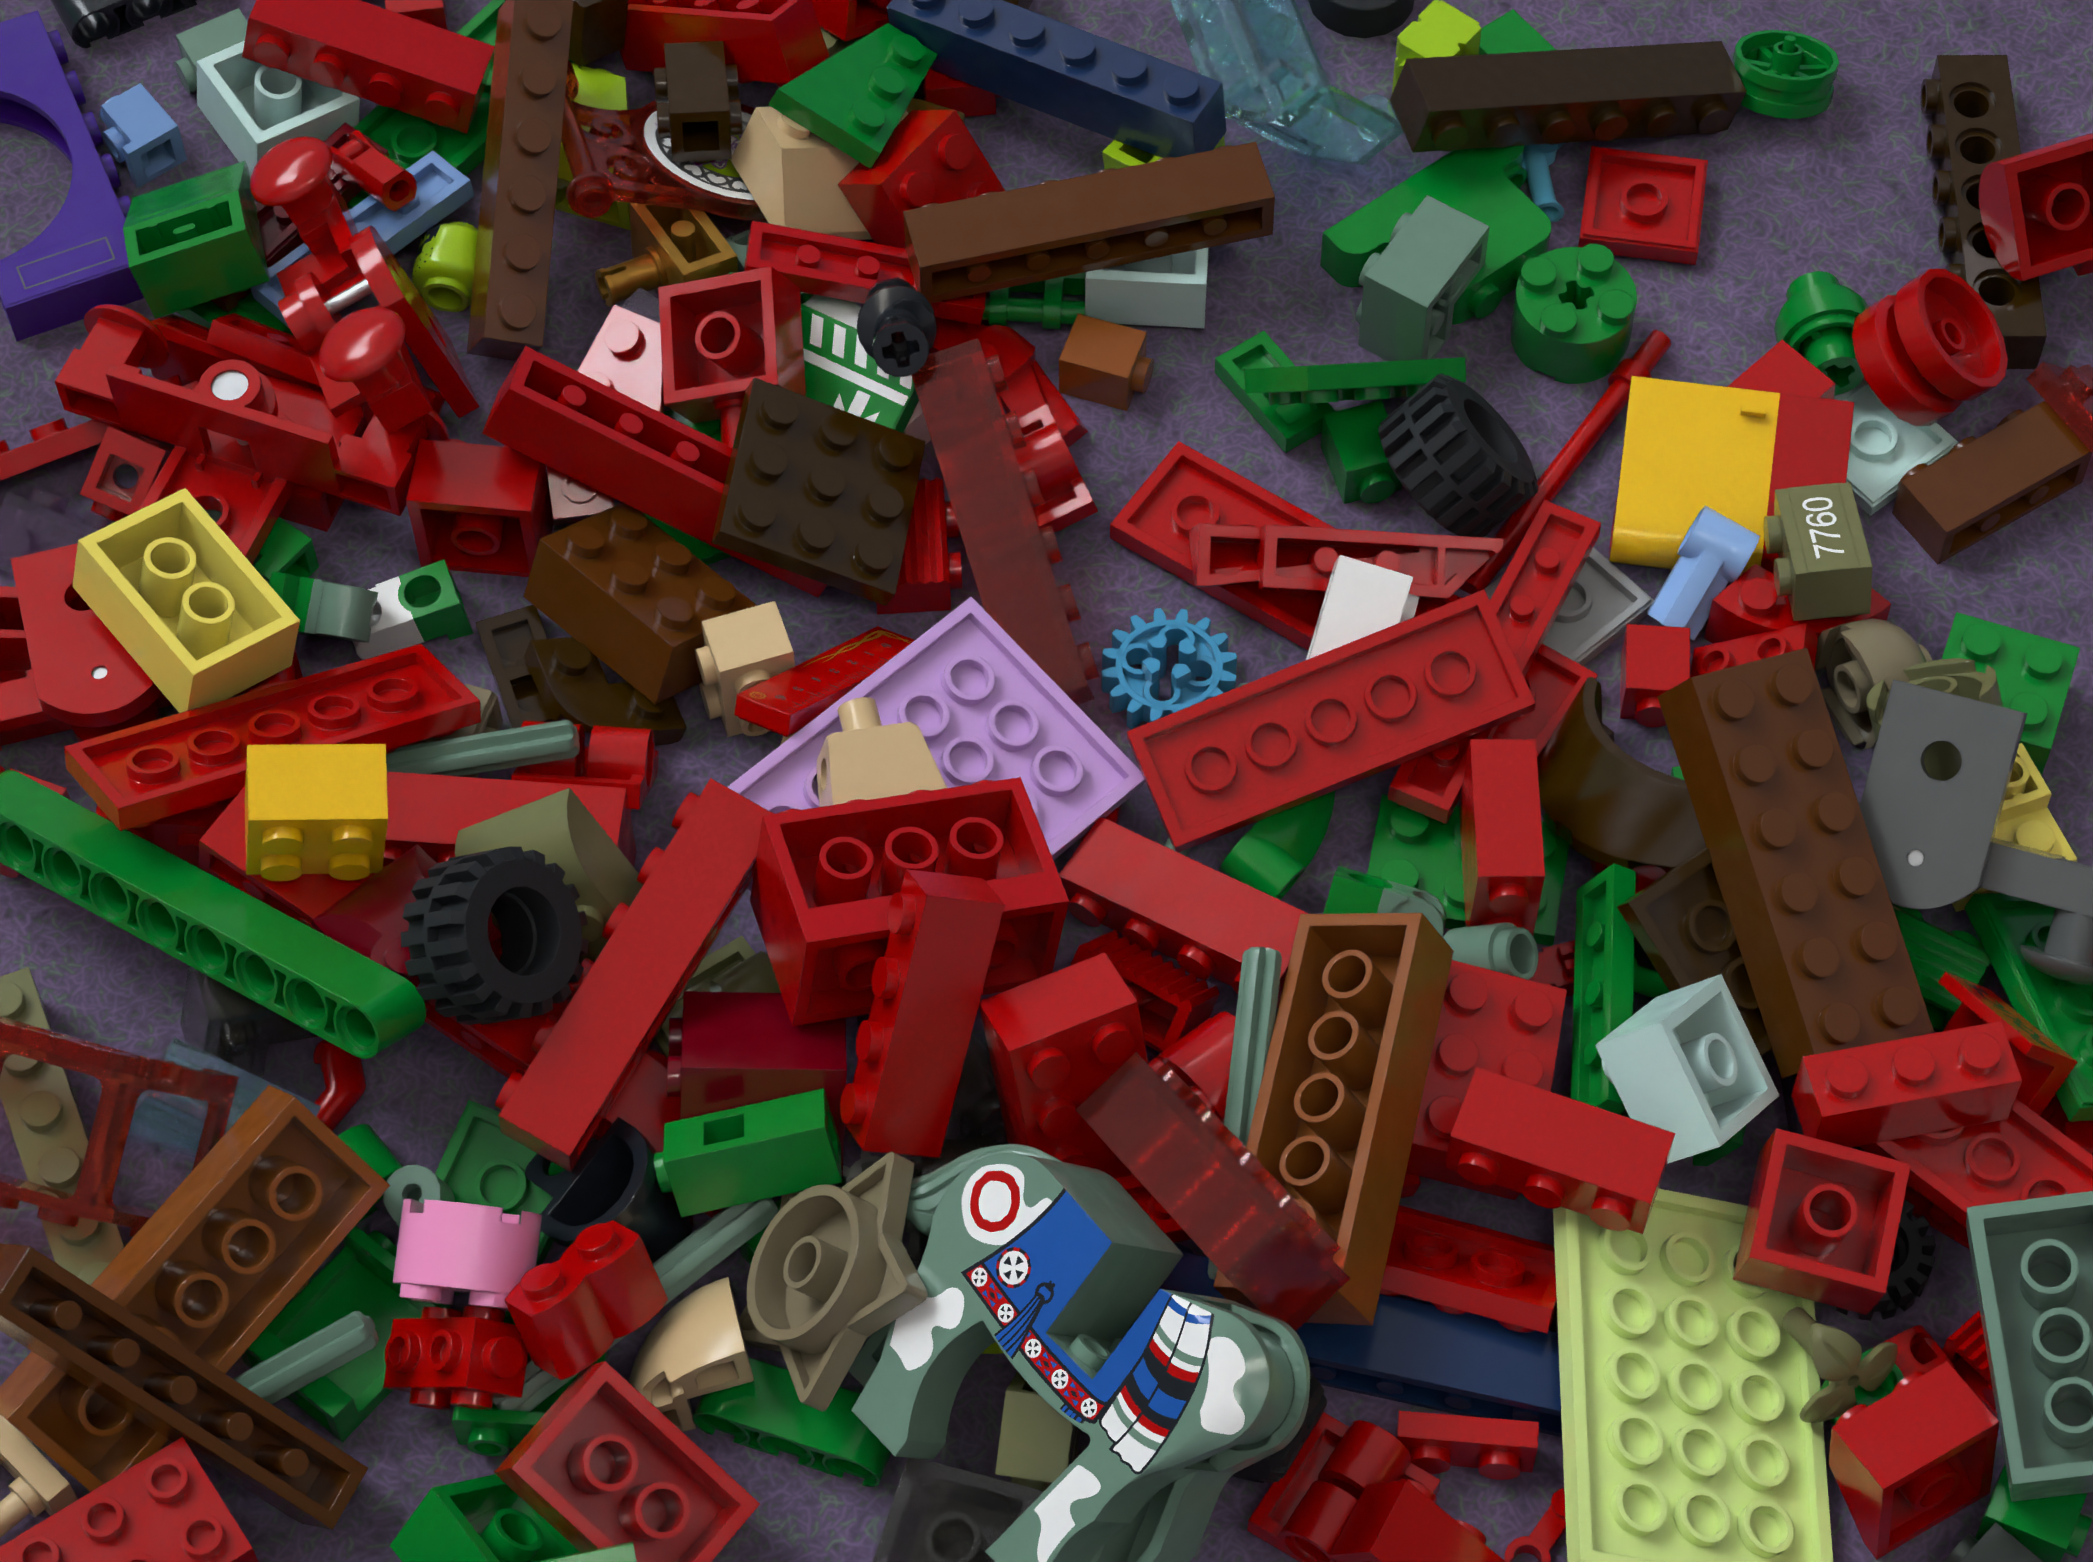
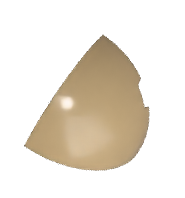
[628,1277,754,1432]

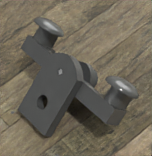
[1858,679,2093,985]

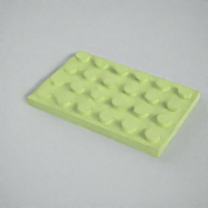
[1553,1189,1833,1562]

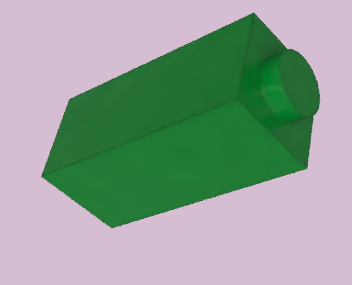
[654,1088,842,1217]

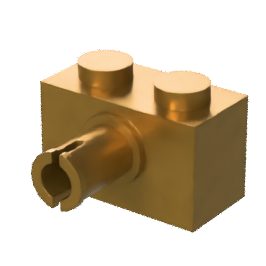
[595,187,738,307]

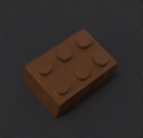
[523,502,757,705]

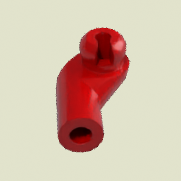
[309,1039,366,1132]

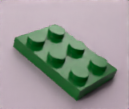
[1244,357,1466,405]
[1367,794,1570,946]

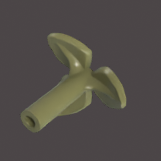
[1782,1307,1898,1423]

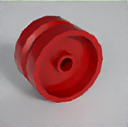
[1852,269,2008,426]

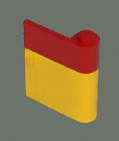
[1608,376,1854,577]

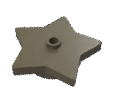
[739,1151,928,1412]

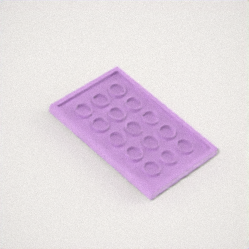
[728,597,1145,1015]

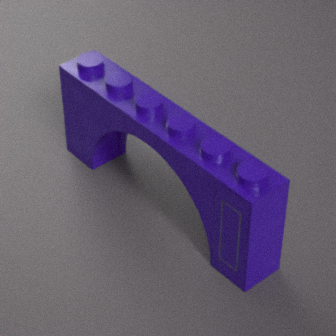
[0,10,144,341]

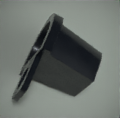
[525,1117,693,1264]

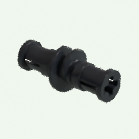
[857,277,937,377]

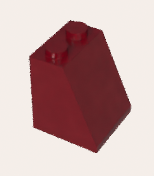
[667,991,847,1182]

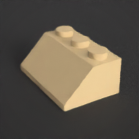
[730,107,909,240]

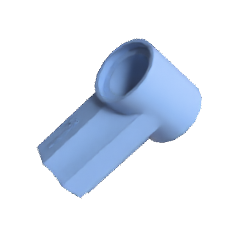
[1647,505,1760,640]

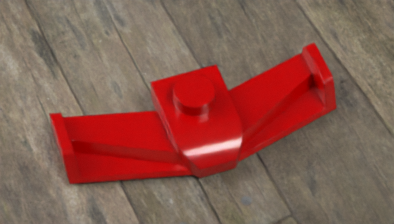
[929,317,1088,448]

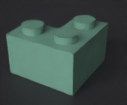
[1355,195,1490,361]

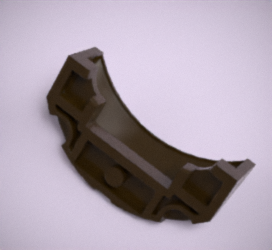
[1537,677,1706,873]

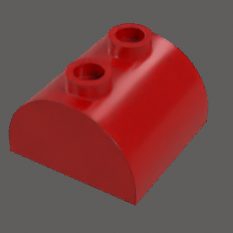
[1979,133,2093,281]

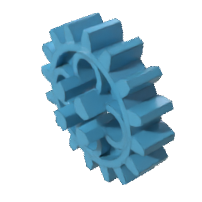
[1101,608,1237,729]

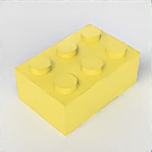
[72,488,300,713]

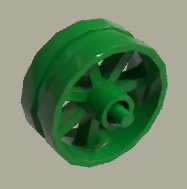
[1733,30,1839,119]

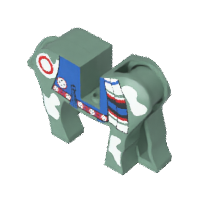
[849,1144,1310,1562]

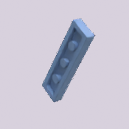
[251,150,474,328]

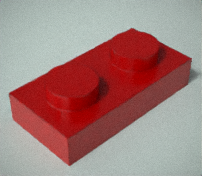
[1395,1411,1539,1480]

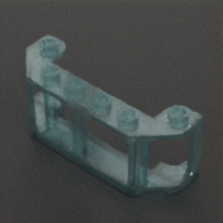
[1170,0,1403,165]

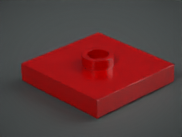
[1578,146,1708,265]

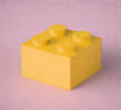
[245,744,388,881]

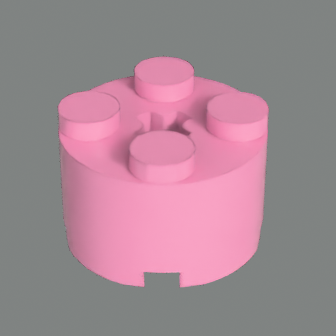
[393,1199,542,1311]

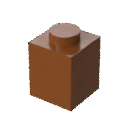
[1059,314,1154,411]

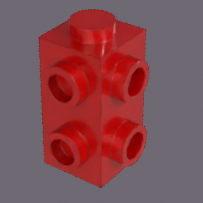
[383,1306,528,1410]

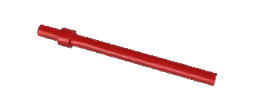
[1460,330,1671,594]

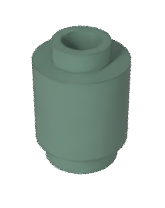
[1443,922,1538,979]

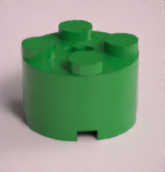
[1510,243,1637,384]

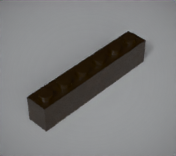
[1390,41,1747,153]

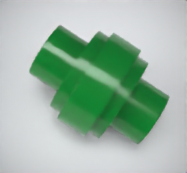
[1774,271,1869,395]

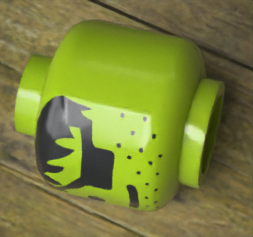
[412,222,478,312]

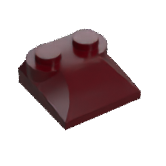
[311,844,502,1003]

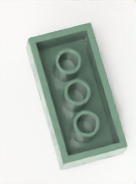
[1966,1191,2093,1502]

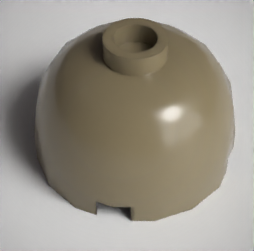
[1815,618,1932,749]

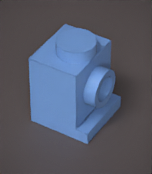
[100,83,187,188]

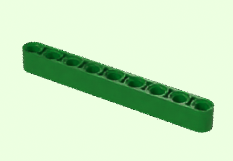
[0,769,426,1059]

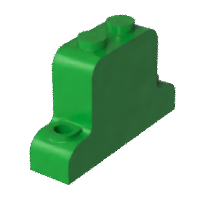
[1320,145,1551,325]

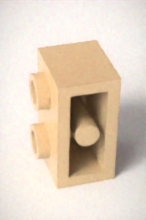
[695,601,795,737]

